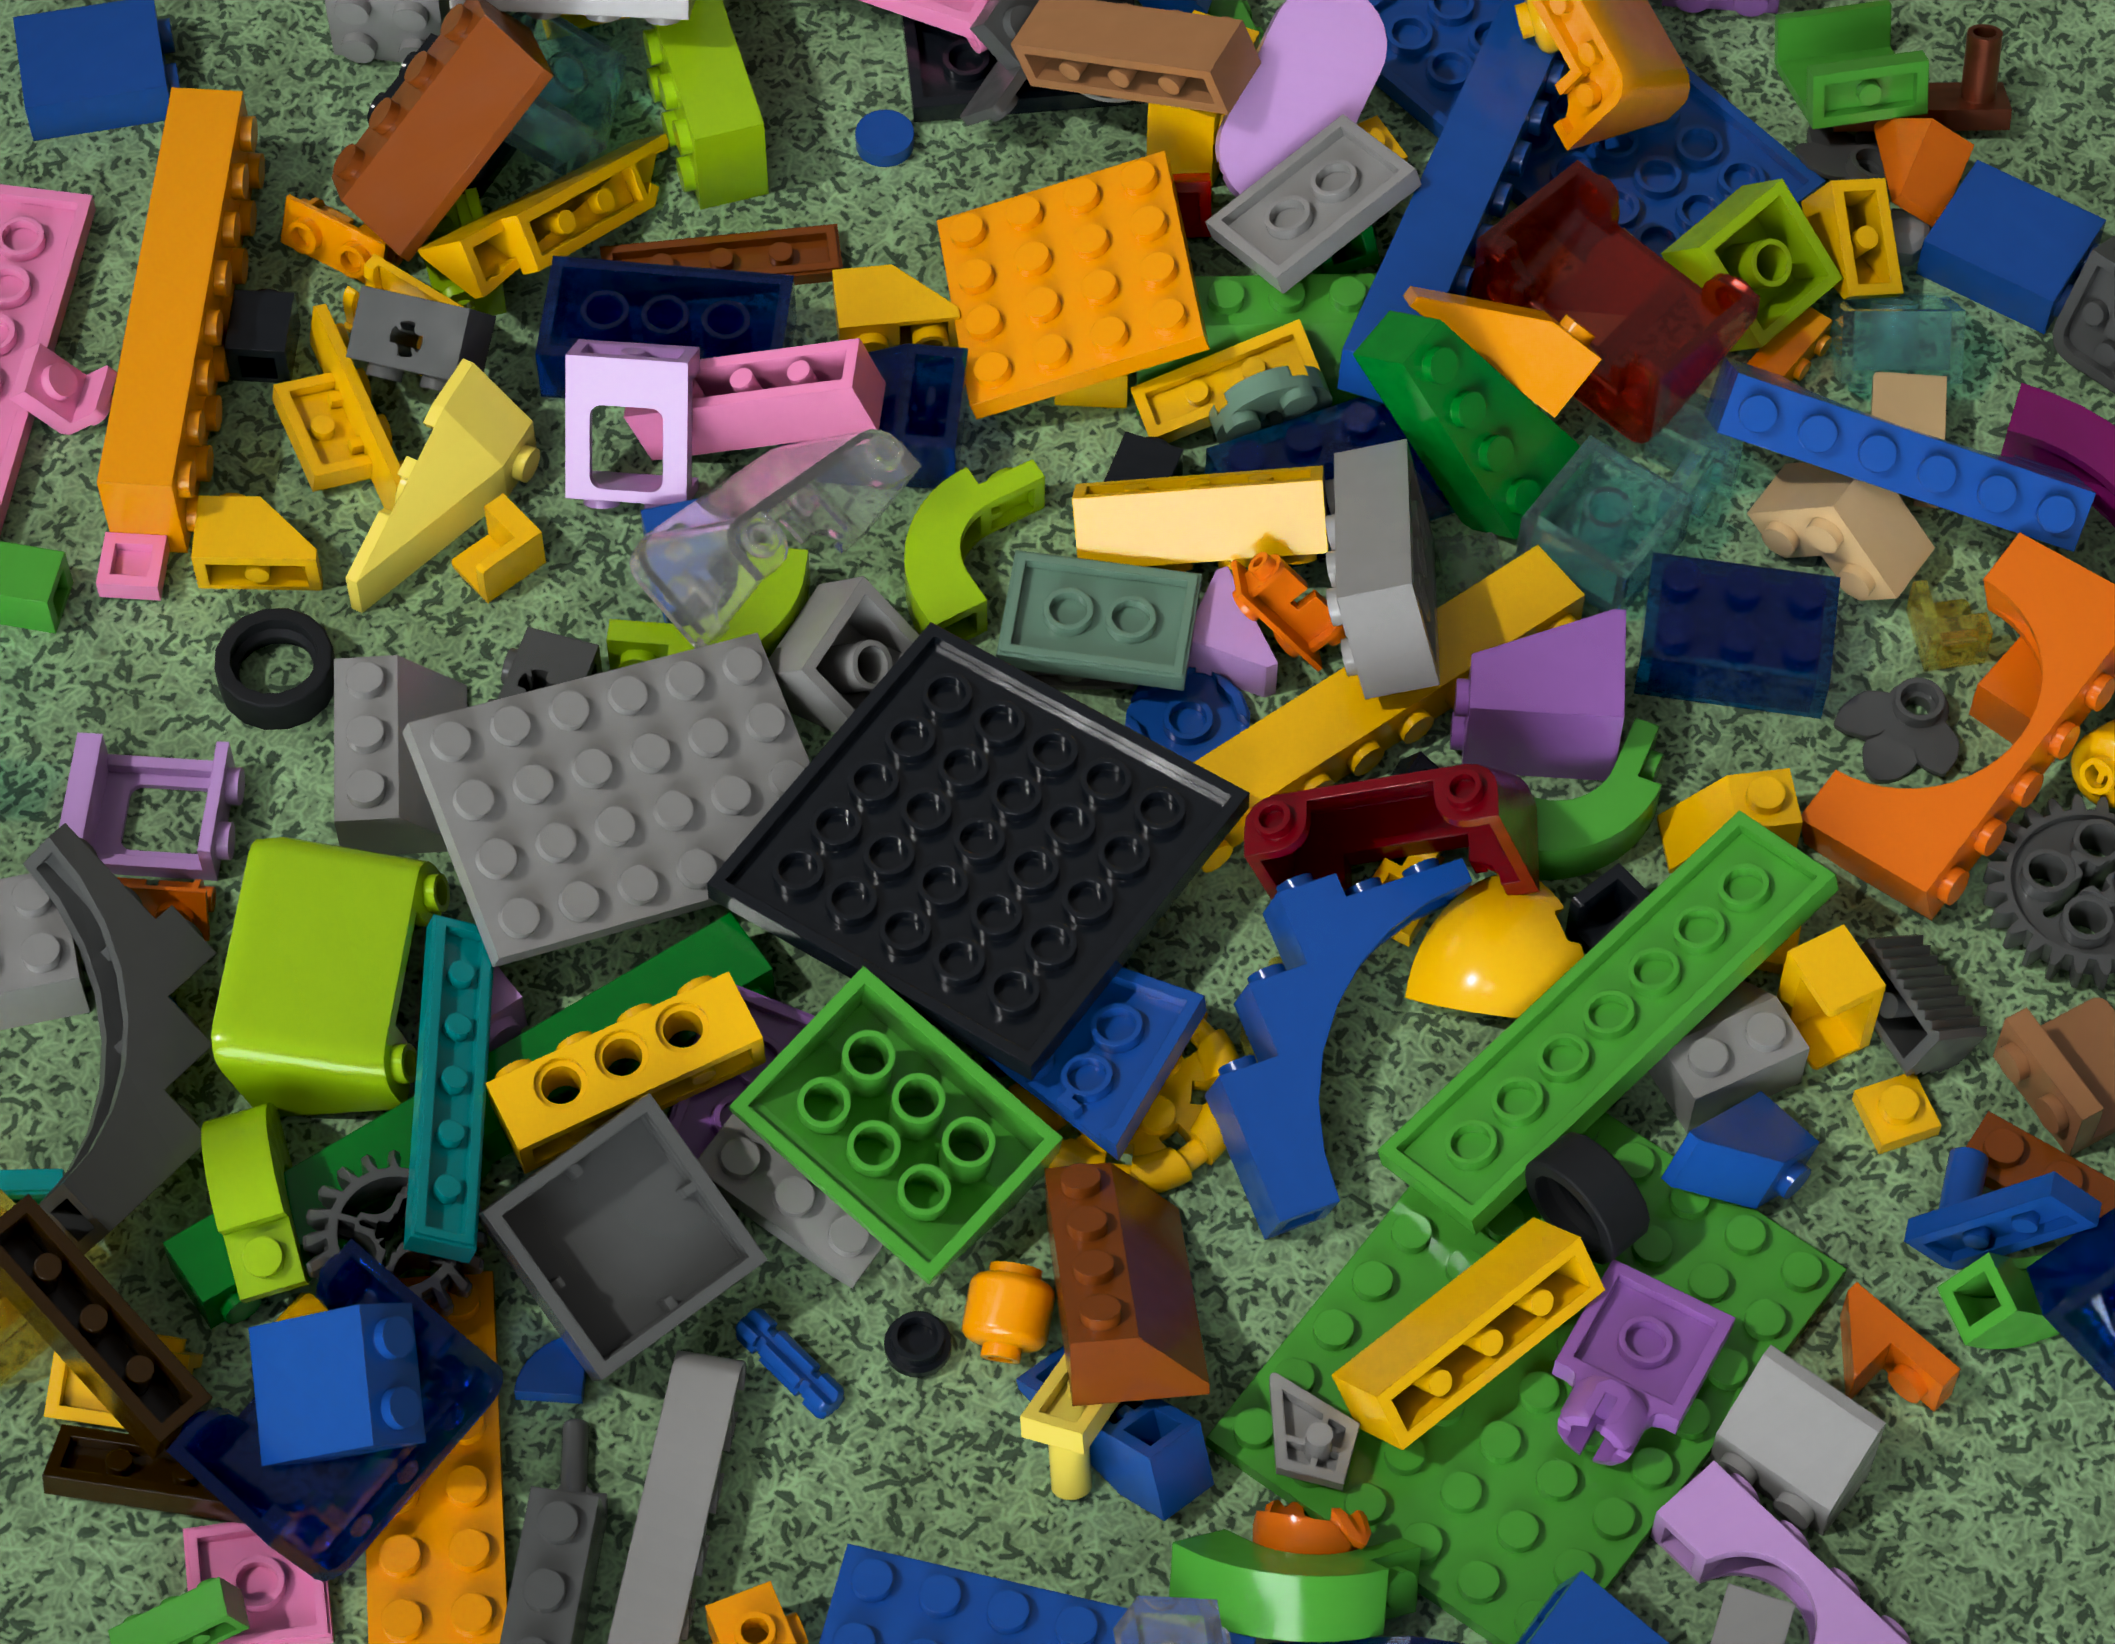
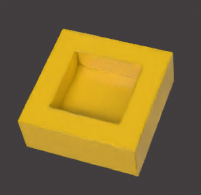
[1852,1074,1942,1154]

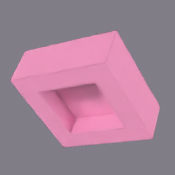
[96,532,170,601]

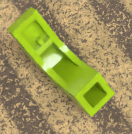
[904,459,1045,641]
[606,545,810,670]
[201,1102,310,1303]

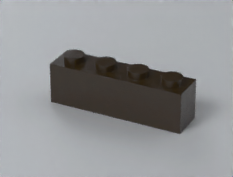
[0,1194,213,1460]

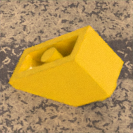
[1801,178,1904,300]
[191,493,323,591]
[1657,768,1803,873]

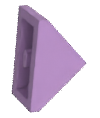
[1188,566,1278,698]

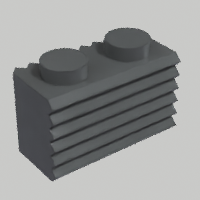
[1860,934,1987,1077]

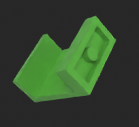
[1774,0,1929,129]

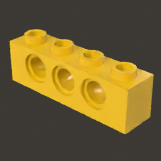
[486,971,766,1174]

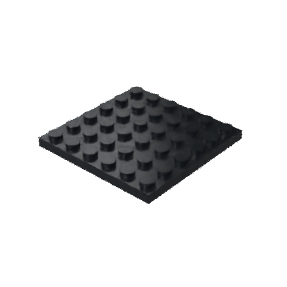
[707,622,1250,1081]

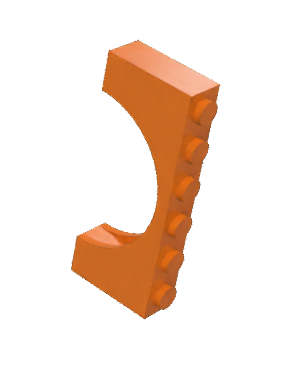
[1801,532,2115,921]

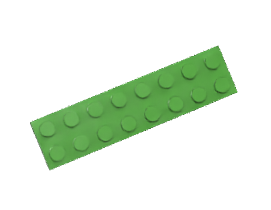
[1377,810,1839,1235]

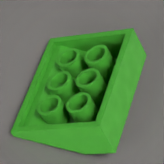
[729,966,1063,1285]

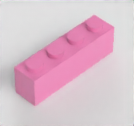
[624,338,886,461]

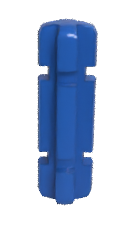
[735,1308,845,1419]

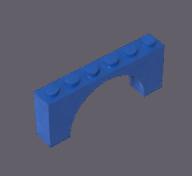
[1704,356,2096,552]

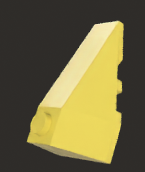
[346,358,540,613]

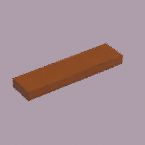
[600,224,843,304]

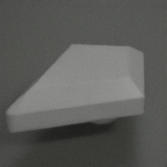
[1269,1373,1360,1491]

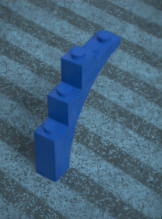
[1204,858,1472,1240]

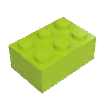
[643,0,769,210]

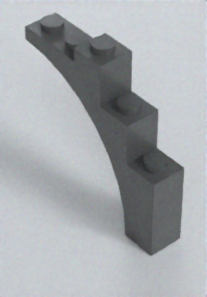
[23,823,217,1255]

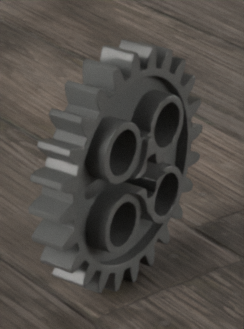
[1983,794,2115,990]

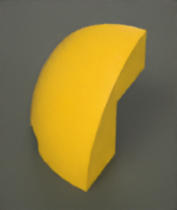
[1405,875,1584,1018]

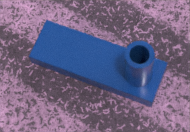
[1904,1147,2102,1270]

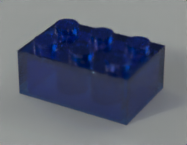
[1634,552,1841,719]

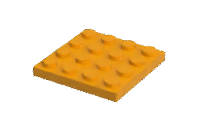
[937,150,1210,420]

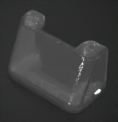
[629,429,922,648]

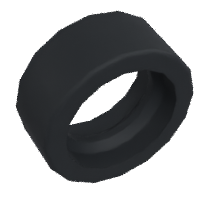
[214,608,335,730]
[1525,1132,1650,1265]

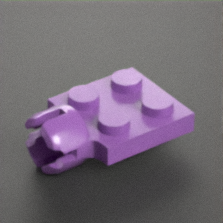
[1552,1259,1736,1466]

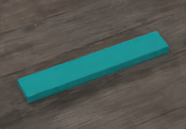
[403,914,494,1263]

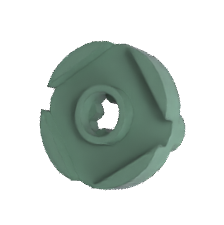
[1209,365,1332,461]

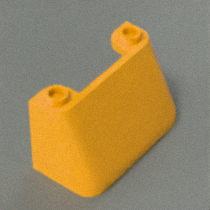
[1531,0,1690,151]

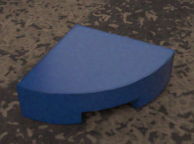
[514,1337,587,1404]

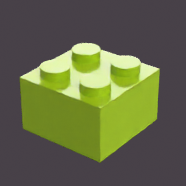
[1661,178,1843,352]

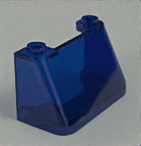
[166,1239,503,1581]

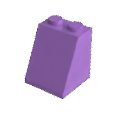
[1450,609,1626,781]

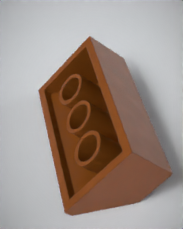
[331,0,554,262]
[1044,1163,1210,1406]

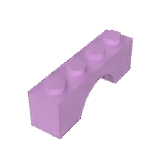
[1650,1461,1911,1644]

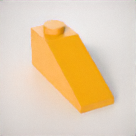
[1403,286,1602,418]

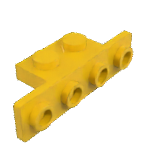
[272,303,404,511]

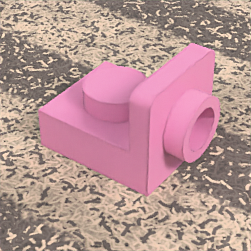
[9,343,117,435]

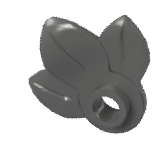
[1794,124,1889,194]
[1834,677,1959,784]

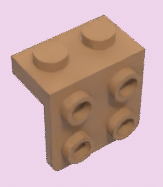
[1993,997,2115,1156]

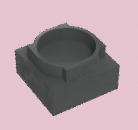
[478,1093,768,1381]

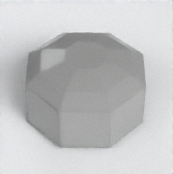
[1890,208,1930,266]

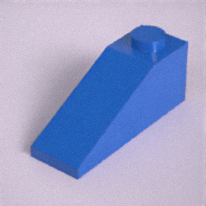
[1016,1345,1214,1521]

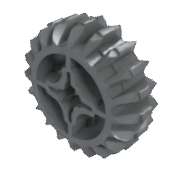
[303,1149,487,1329]

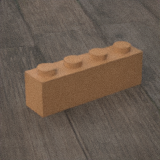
[1011,0,1261,115]

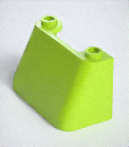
[211,837,450,1117]

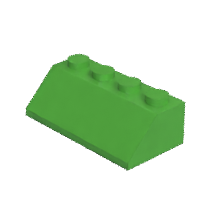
[1135,273,1379,416]

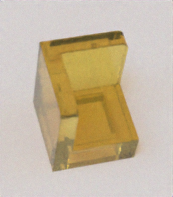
[1906,580,1993,672]

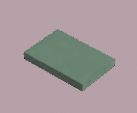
[996,550,1202,691]

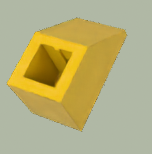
[832,264,960,363]

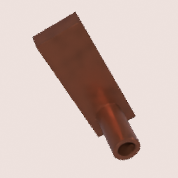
[1832,24,2012,132]

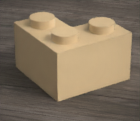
[1747,462,1935,601]

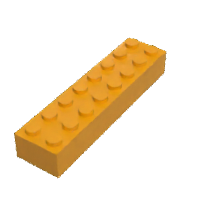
[97,87,265,553]

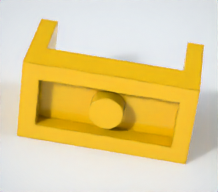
[1777,924,1886,1070]

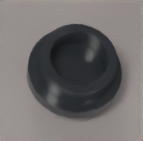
[884,1311,952,1378]

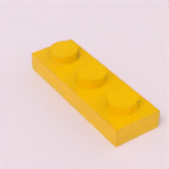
[1130,319,1321,443]

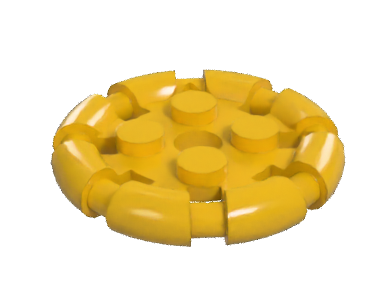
[1008,1012,1239,1194]

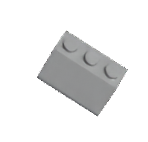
[334,655,468,855]

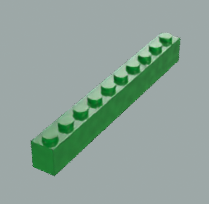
[163,912,775,1329]

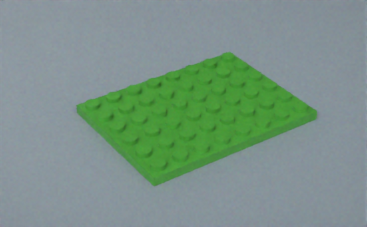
[1206,1112,1847,1644]

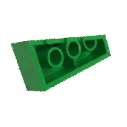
[1353,310,1587,539]

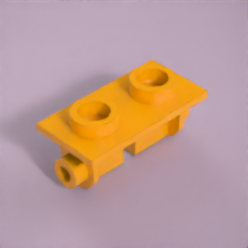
[280,194,403,284]

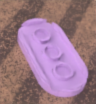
[1215,0,1387,197]

